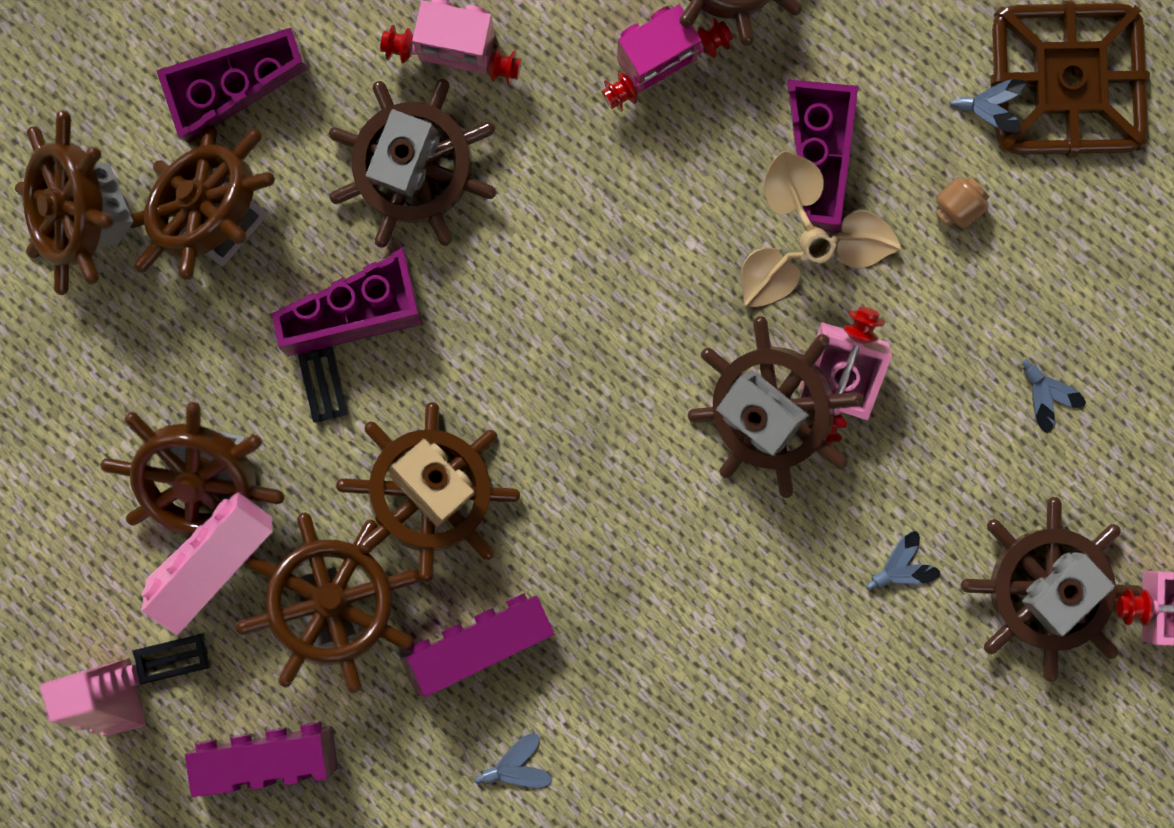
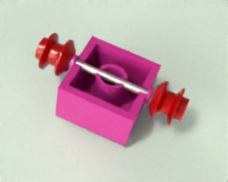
[601,4,733,112]

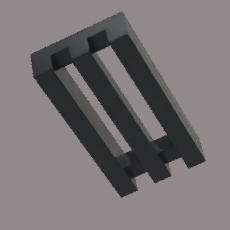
[298,347,349,423]
[133,633,211,685]

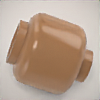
[936,177,990,229]

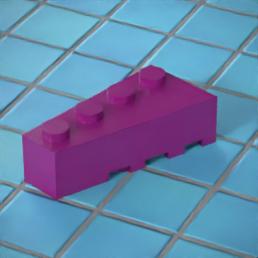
[156,27,309,143]
[788,79,858,233]
[272,248,423,357]
[400,593,555,697]
[184,721,338,797]

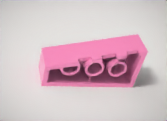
[142,492,272,635]
[40,658,146,737]

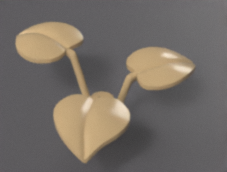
[741,151,900,307]

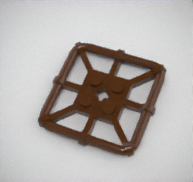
[990,0,1150,157]

